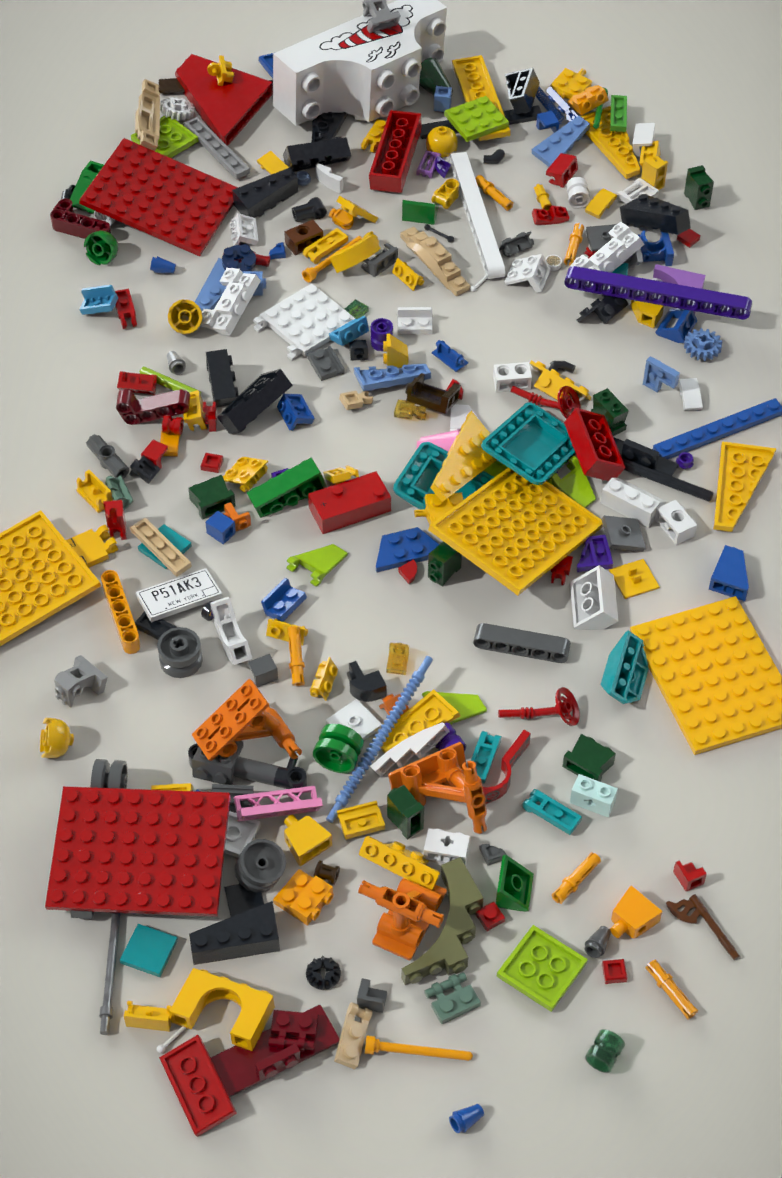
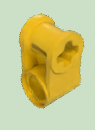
[431,179,459,209]

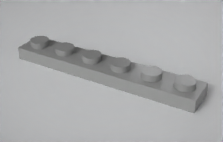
[184,117,250,180]

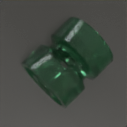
[585,1029,625,1073]

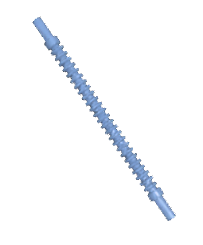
[326,656,433,823]

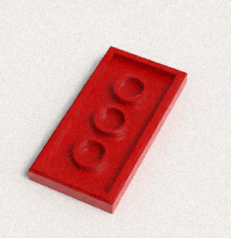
[159,1035,237,1137]

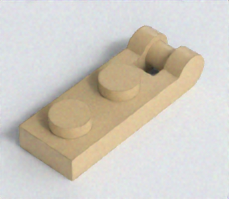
[334,1002,372,1069]

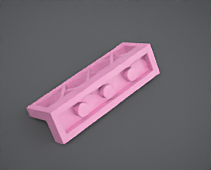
[234,786,323,822]

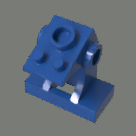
[638,230,674,266]

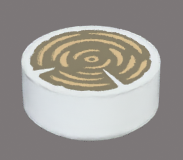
[545,255,562,271]

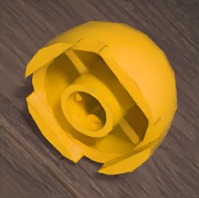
[426,126,458,157]
[168,299,202,334]
[40,718,74,758]

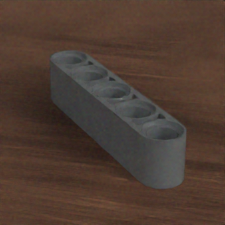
[473,623,571,663]

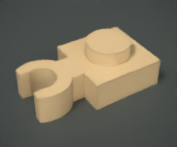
[339,391,373,410]

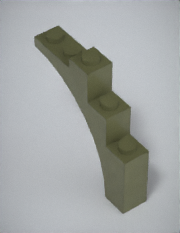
[401,857,484,985]

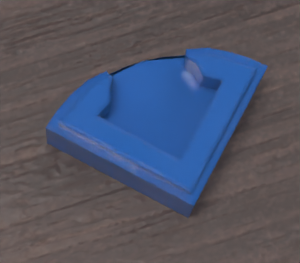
[269,242,286,260]

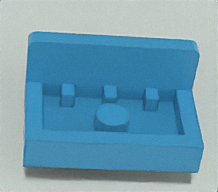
[79,285,118,315]
[329,316,369,346]

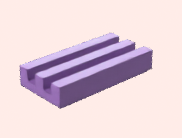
[416,150,441,178]

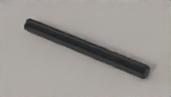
[621,457,714,502]

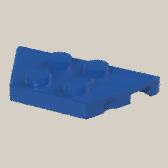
[376,527,439,573]

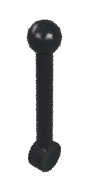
[424,224,454,243]

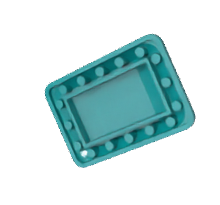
[481,403,575,485]
[393,442,494,510]

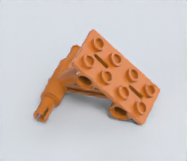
[192,679,302,761]
[388,742,487,834]
[358,878,447,961]

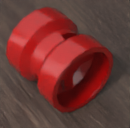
[162,415,184,435]

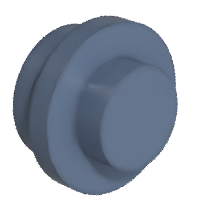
[296,171,311,186]

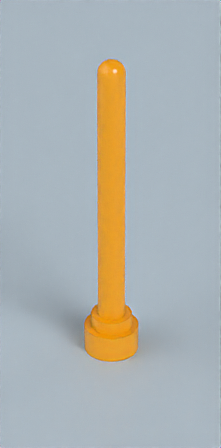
[302,236,362,283]
[365,1036,473,1061]

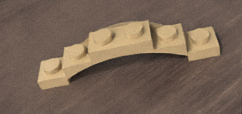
[135,79,160,151]
[400,227,470,296]

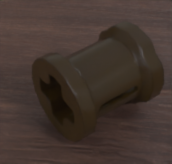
[314,861,340,885]

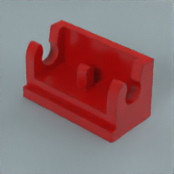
[546,153,578,188]
[117,371,158,395]
[103,500,127,540]

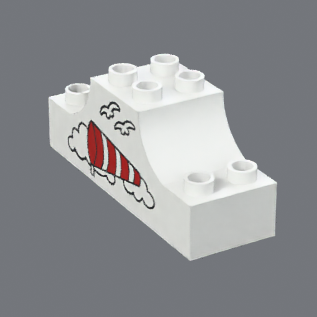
[273,0,447,126]

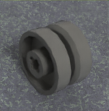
[157,627,203,678]
[90,759,128,789]
[235,839,286,893]

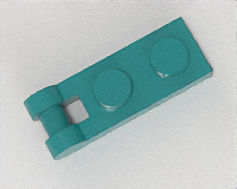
[471,731,502,784]
[522,789,582,835]

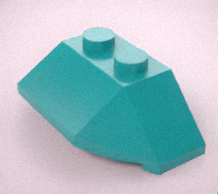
[600,630,649,704]

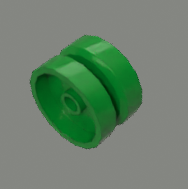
[313,724,364,773]

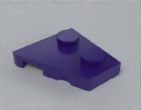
[576,535,613,572]

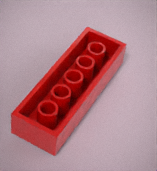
[369,110,422,193]

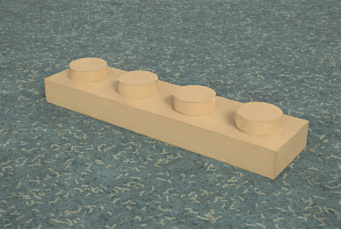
[130,518,192,577]

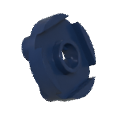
[222,244,256,271]

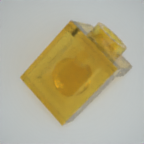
[386,643,409,675]

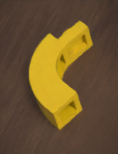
[330,231,381,273]

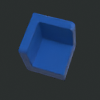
[536,110,559,133]
[205,511,236,544]

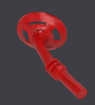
[510,386,581,419]
[498,687,580,726]

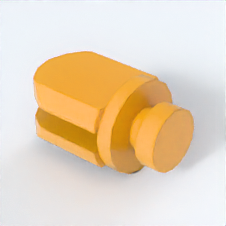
[329,208,353,230]

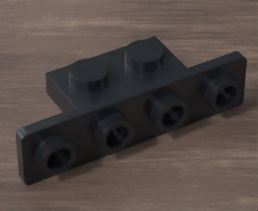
[577,295,629,324]
[613,437,678,476]

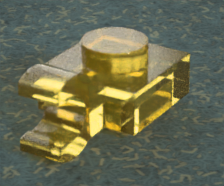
[394,400,427,420]

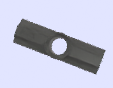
[86,434,130,479]

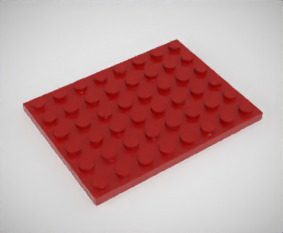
[79,138,238,257]
[45,786,231,917]

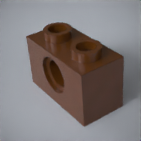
[284,220,323,255]

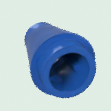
[150,256,176,274]
[449,1104,484,1133]

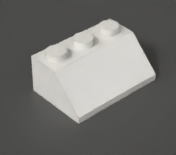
[601,478,667,528]
[570,565,618,630]

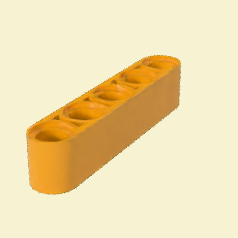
[101,570,140,654]

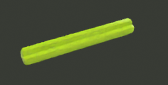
[139,366,201,395]

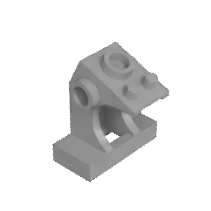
[362,0,401,33]
[54,655,108,707]

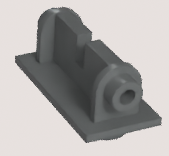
[499,231,534,257]

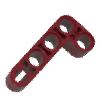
[50,198,111,239]
[116,389,190,425]

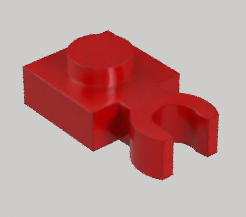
[551,556,573,585]

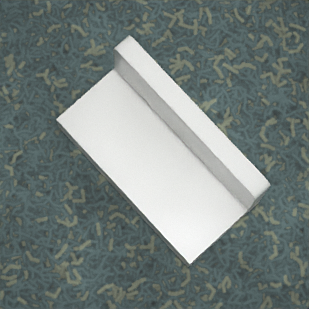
[632,123,655,157]

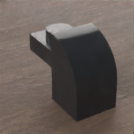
[347,661,387,702]

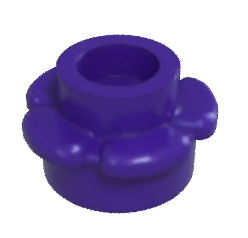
[676,452,694,469]

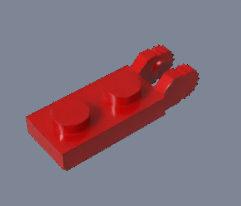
[115,288,137,329]

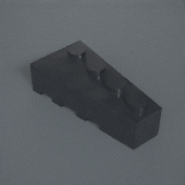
[283,136,351,172]
[232,167,298,218]
[620,194,691,235]
[217,369,293,434]
[189,901,280,965]

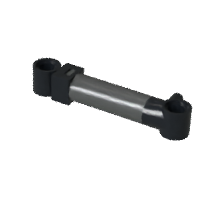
[188,743,307,795]

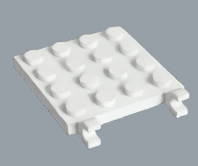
[253,283,355,361]

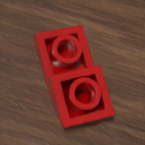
[532,205,570,225]

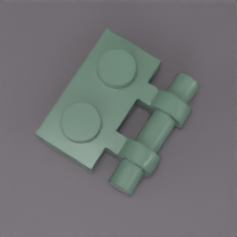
[424,972,481,1024]

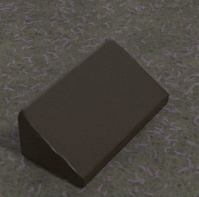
[159,78,185,94]

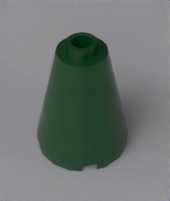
[419,57,453,95]

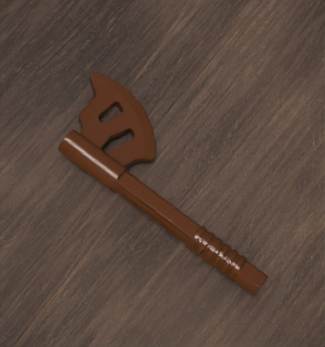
[666,894,740,960]

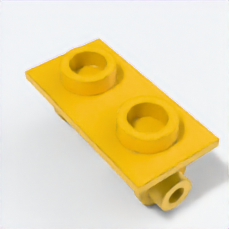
[392,258,424,291]
[266,618,308,646]
[310,657,338,701]

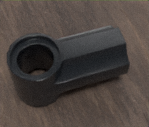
[292,197,327,221]

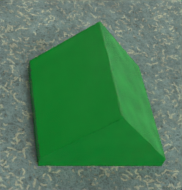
[402,200,439,225]
[496,854,534,912]

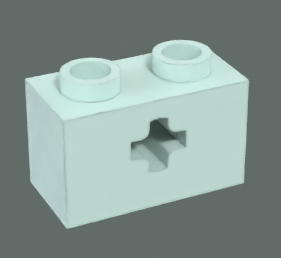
[570,774,618,817]

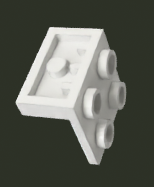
[504,254,551,293]

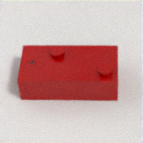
[564,408,625,481]
[308,471,391,534]

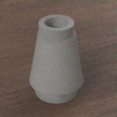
[167,351,186,375]

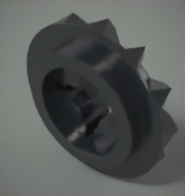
[306,955,341,990]

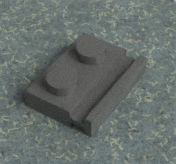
[307,346,345,381]

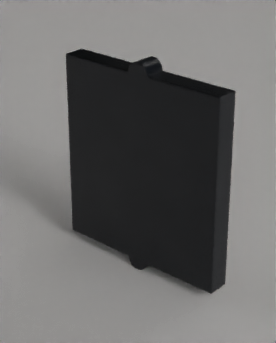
[224,883,264,917]

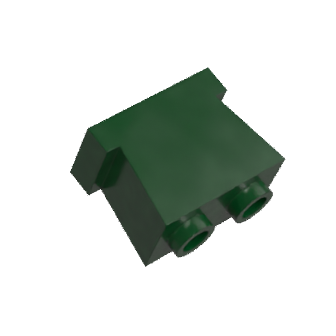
[684,165,714,210]
[591,388,629,436]
[188,475,236,520]
[428,541,462,586]
[562,734,616,782]
[387,785,424,840]

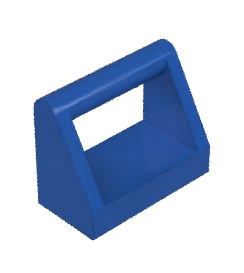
[655,308,697,343]

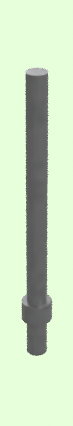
[99,913,121,1035]

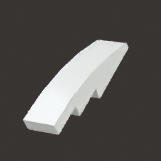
[370,722,449,777]

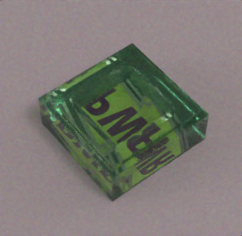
[345,299,369,319]

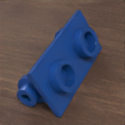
[432,340,468,372]

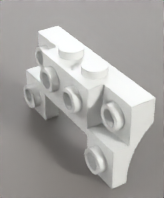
[570,222,645,273]
[200,268,261,336]

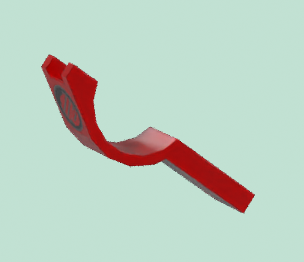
[483,730,531,804]

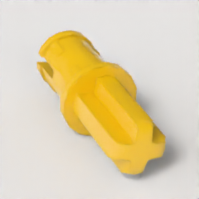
[534,184,552,210]

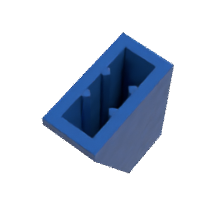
[709,545,749,602]

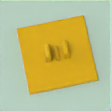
[609,559,660,599]

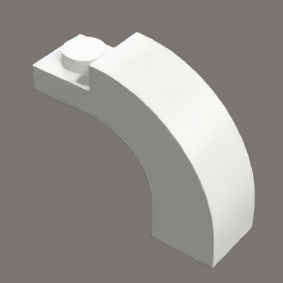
[210,597,252,665]

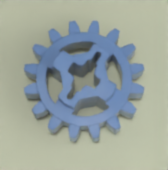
[684,328,722,361]

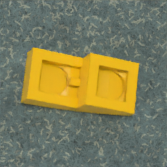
[585,188,617,219]

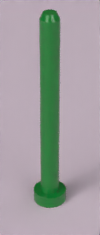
[593,87,608,129]

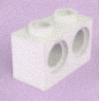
[493,362,532,392]

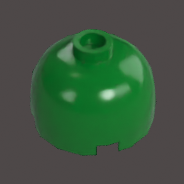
[84,230,118,265]

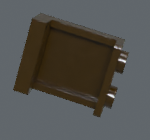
[405,373,461,414]

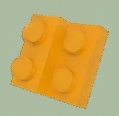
[567,85,609,115]
[273,869,334,926]

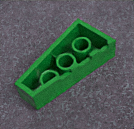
[247,457,327,518]

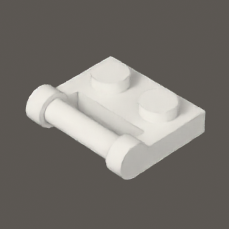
[616,178,659,204]

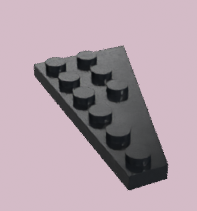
[311,112,348,142]

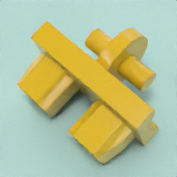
[207,55,234,86]

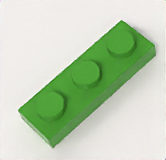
[610,95,627,132]

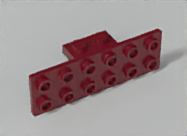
[211,1005,340,1097]

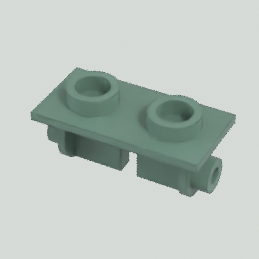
[105,475,134,510]

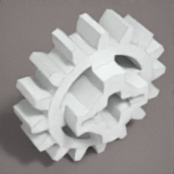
[160,97,195,121]

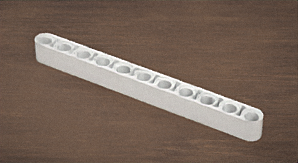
[449,152,505,279]

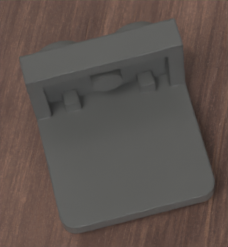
[192,741,244,785]

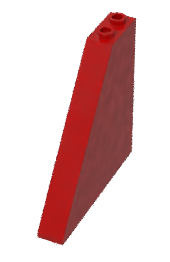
[175,54,273,146]

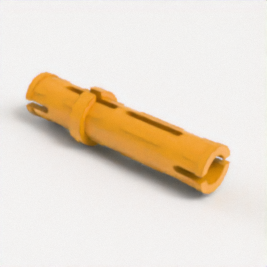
[475,175,514,211]
[564,223,584,266]
[288,626,305,686]
[551,852,601,904]
[645,959,698,1020]

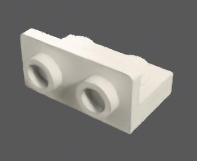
[230,213,258,246]
[397,307,432,334]

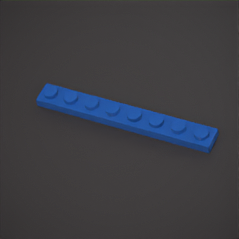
[653,398,782,459]

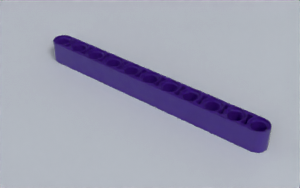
[564,266,752,320]

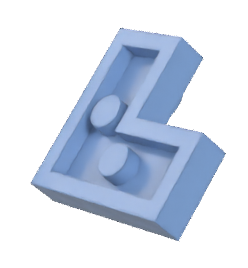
[643,356,680,392]

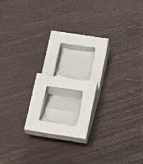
[316,163,343,193]
[679,378,703,411]

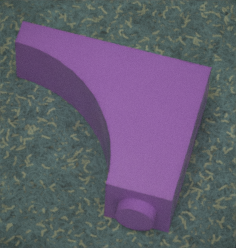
[653,264,706,314]

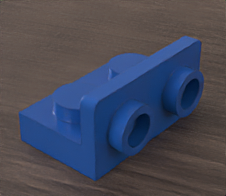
[277,393,315,430]
[261,578,307,622]

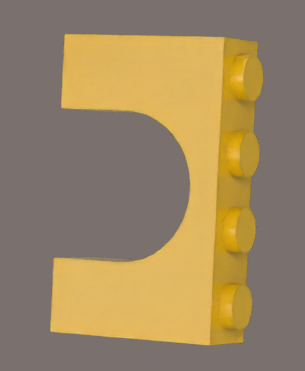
[169,968,275,1051]

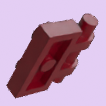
[269,1010,318,1052]

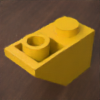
[630,300,664,328]
[383,334,408,368]

